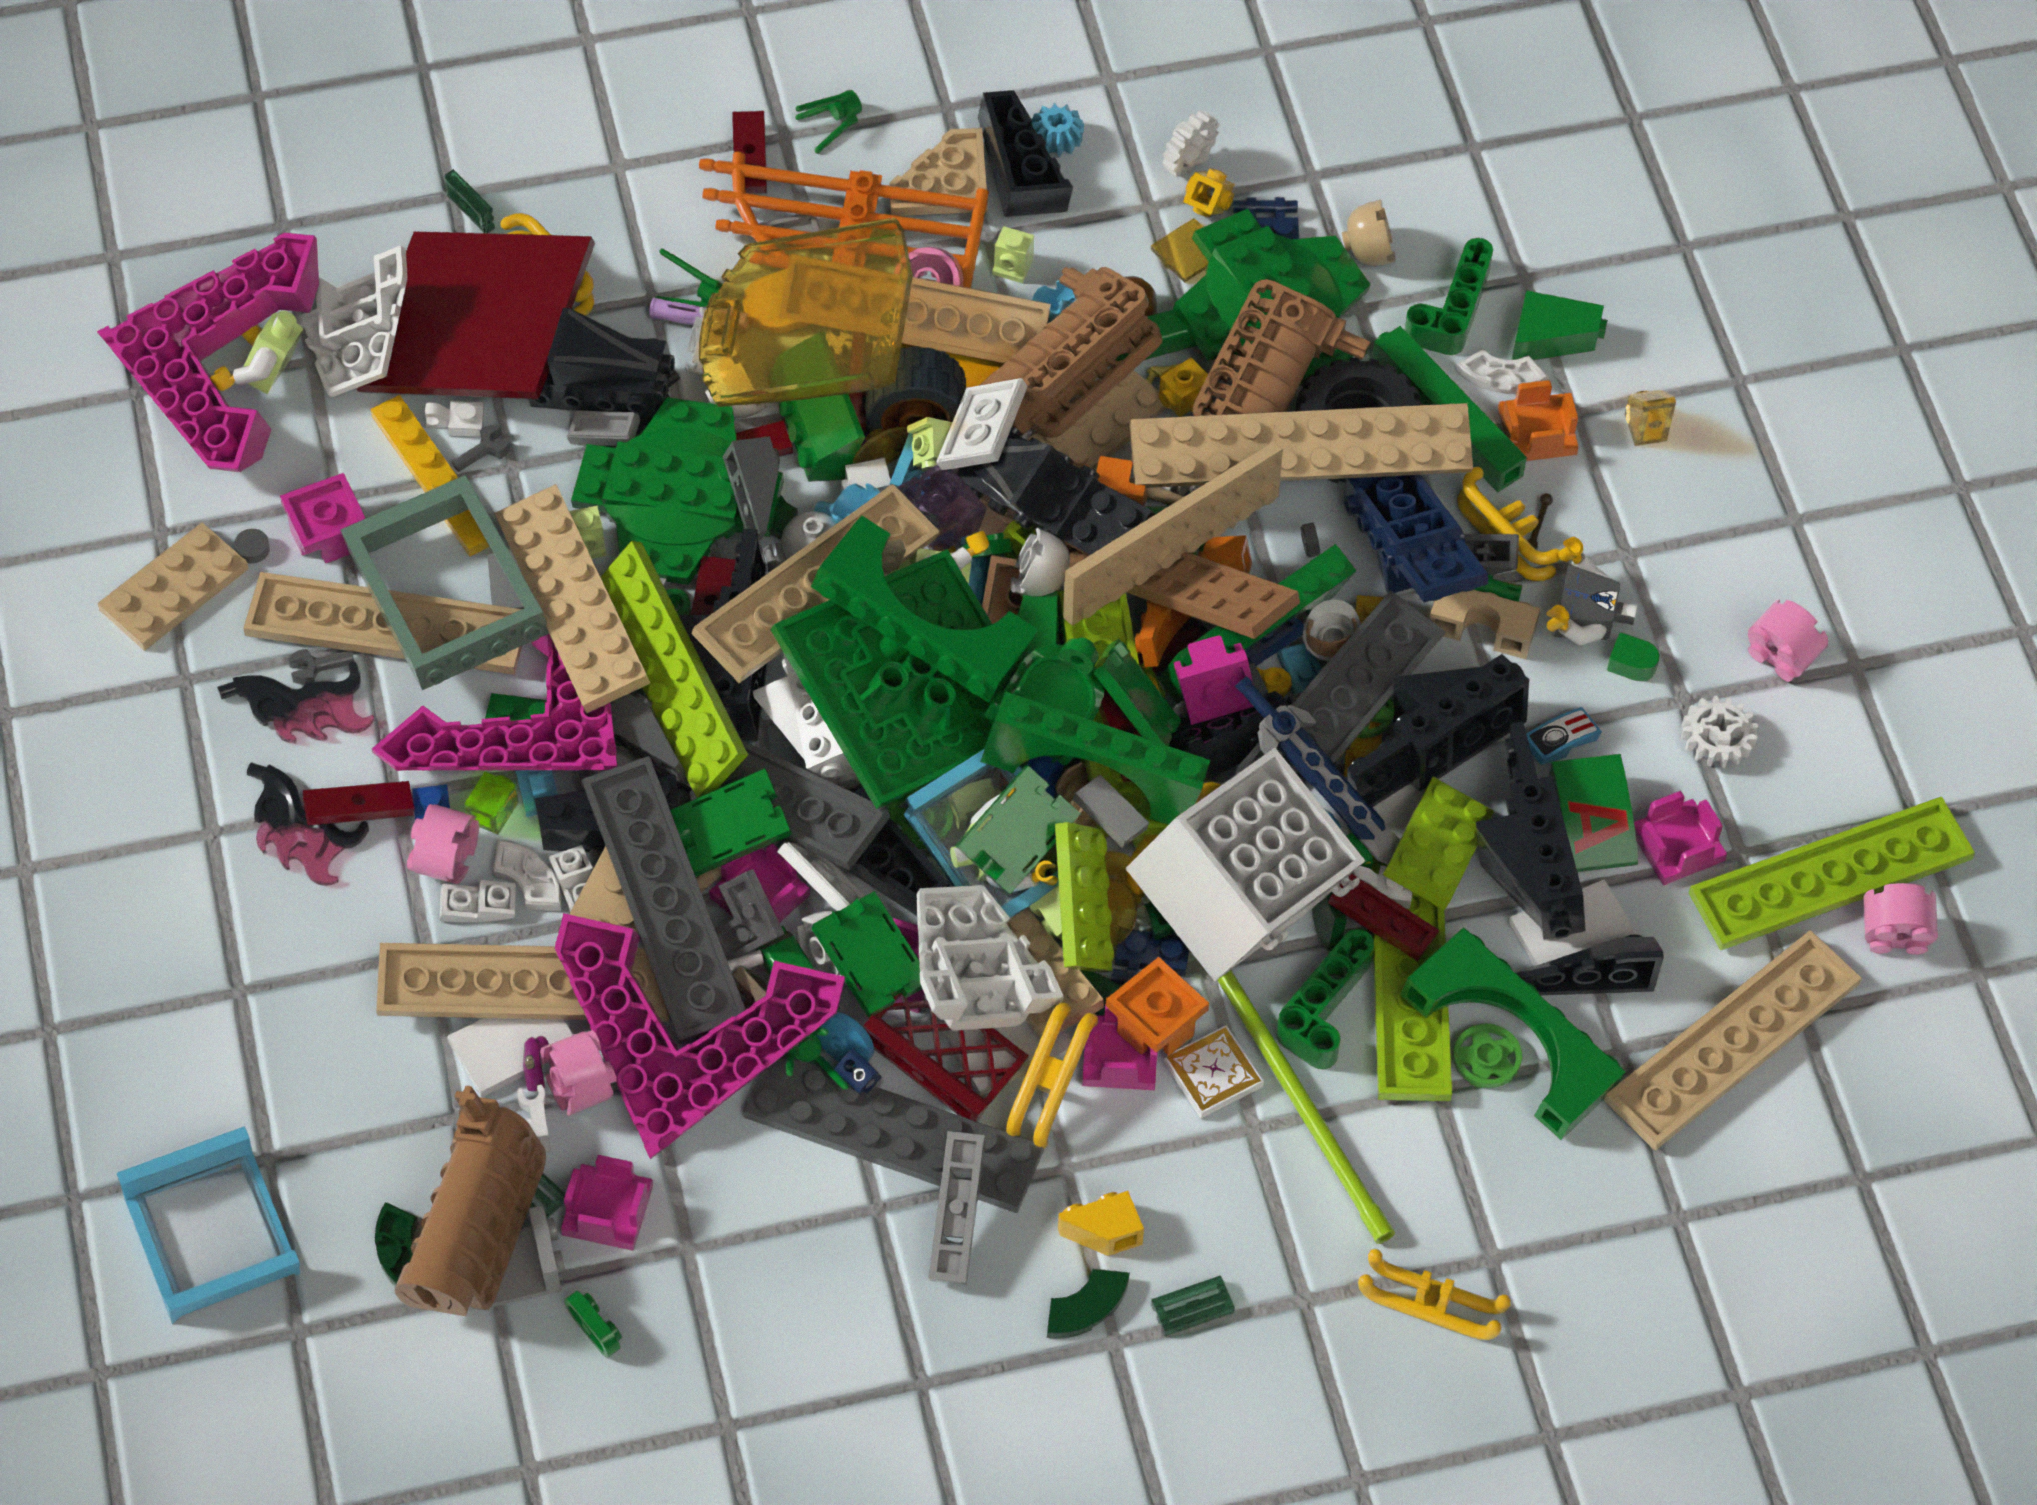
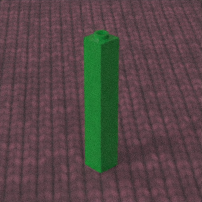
[1372,326,1527,493]

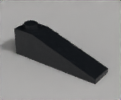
[1516,934,1664,996]

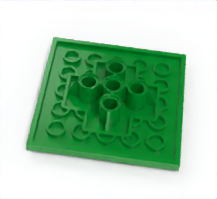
[770,549,1018,810]

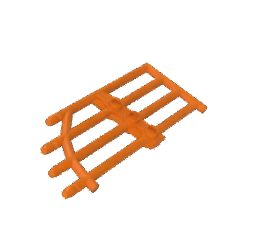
[699,152,989,288]

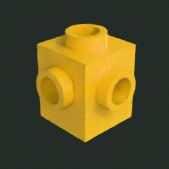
[1183,168,1235,218]
[1159,357,1208,417]

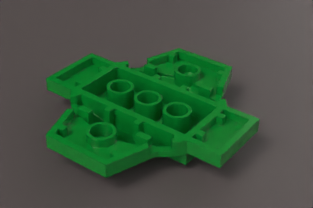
[1172,209,1371,386]
[571,397,784,585]

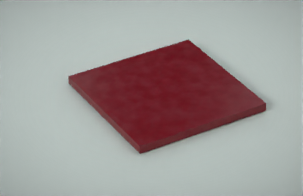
[356,231,595,399]

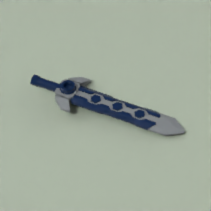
[1235,676,1400,864]

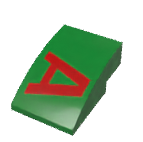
[1549,754,1638,872]

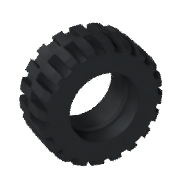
[1296,357,1423,484]

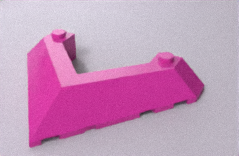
[97,233,319,472]
[372,634,618,771]
[554,913,846,1159]

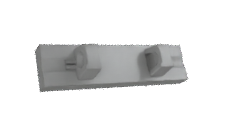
[928,1131,986,1285]

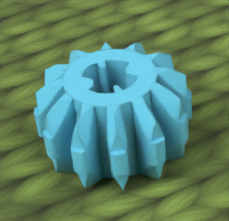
[1032,102,1084,158]

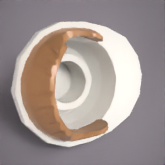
[1303,599,1361,661]

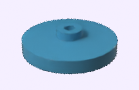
[816,1011,874,1068]

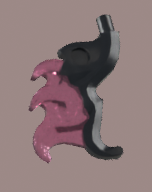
[217,661,375,743]
[247,762,369,886]

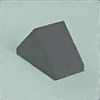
[1464,534,1519,575]

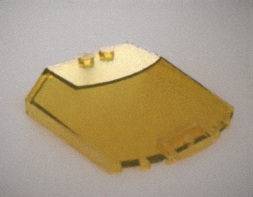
[699,218,913,407]

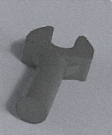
[452,425,512,472]
[288,649,354,685]

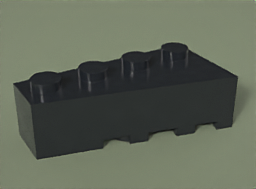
[978,90,1073,217]
[1168,691,1288,780]
[535,774,681,852]
[844,787,950,916]

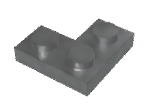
[715,869,784,961]

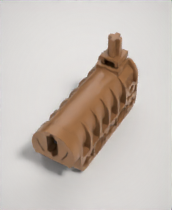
[979,267,1163,438]
[1193,279,1371,416]
[394,1086,546,1316]

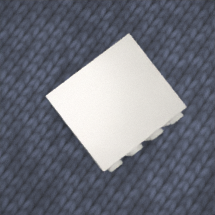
[1125,748,1365,982]

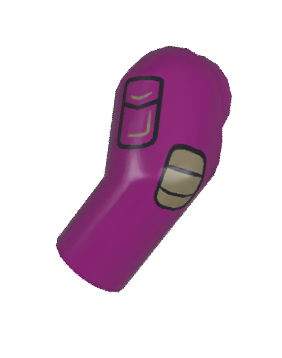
[523,1036,549,1091]

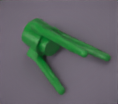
[795,90,862,153]
[655,248,731,309]
[785,1027,849,1090]

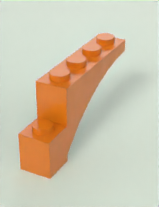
[1135,535,1252,667]

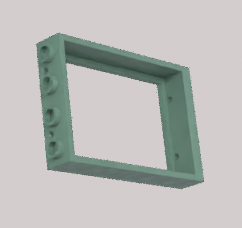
[341,475,549,690]

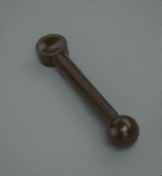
[1527,493,1553,550]

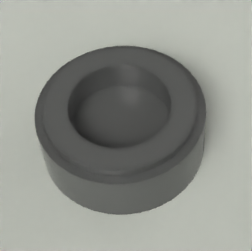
[1300,522,1320,558]
[234,529,270,563]

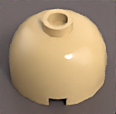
[1342,199,1396,266]

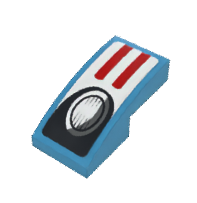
[1527,707,1602,765]

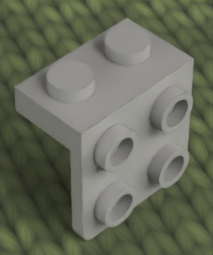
[492,1205,566,1306]

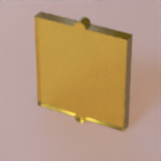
[1150,218,1209,283]

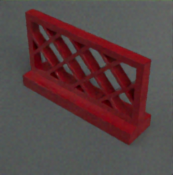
[863,992,1029,1122]

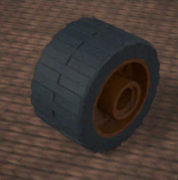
[866,346,966,451]

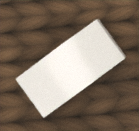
[549,845,593,912]
[439,880,516,923]

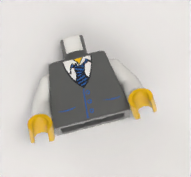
[1546,537,1637,646]

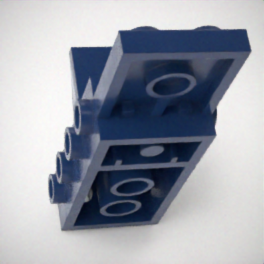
[1344,475,1488,603]

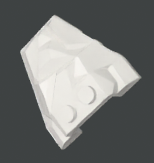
[295,245,408,397]
[916,885,1064,1031]

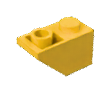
[1058,1191,1144,1256]

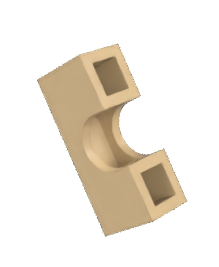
[1429,590,1541,659]

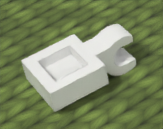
[425,401,484,437]
[1354,865,1412,909]
[517,1085,551,1152]

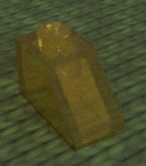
[1624,390,1676,446]

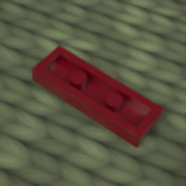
[1328,874,1439,962]

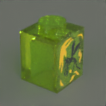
[464,771,519,835]

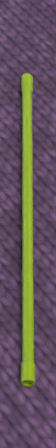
[1080,758,1395,1244]

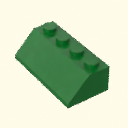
[769,334,865,482]

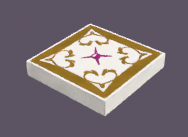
[1163,1025,1264,1119]

